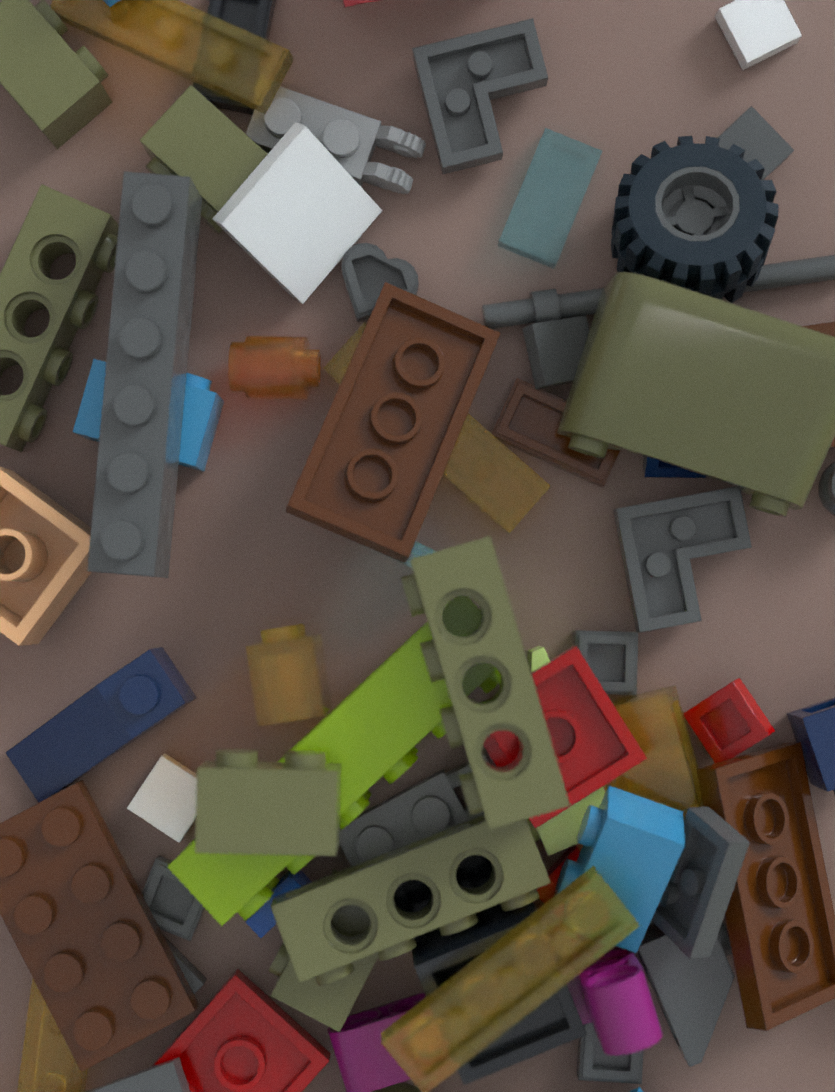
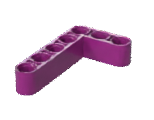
[327,938,663,1092]

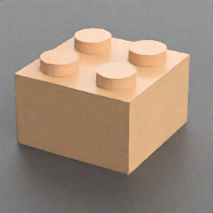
[0,466,91,646]

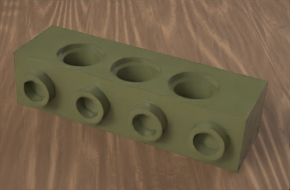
[0,184,119,452]
[401,536,570,830]
[270,814,551,986]

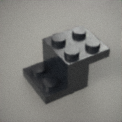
[393,855,587,1085]

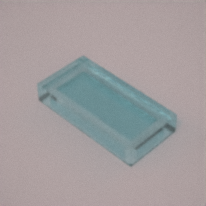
[498,128,602,269]

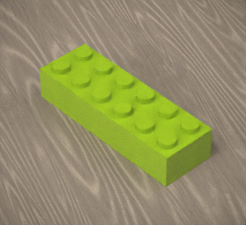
[167,596,501,926]

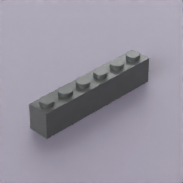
[87,172,202,578]

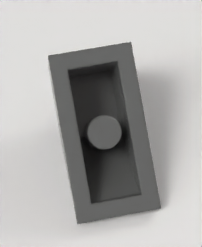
[637,921,735,1067]

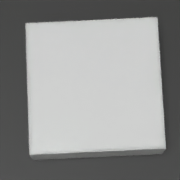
[715,0,802,70]
[127,753,197,843]

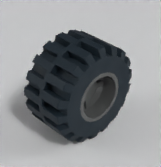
[611,135,779,304]

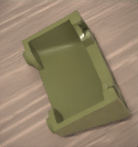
[557,272,835,517]

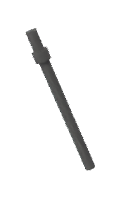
[482,255,835,329]

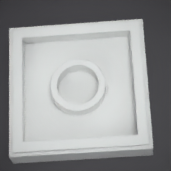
[213,122,383,304]

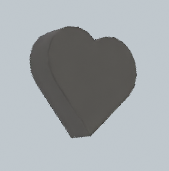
[341,243,419,322]

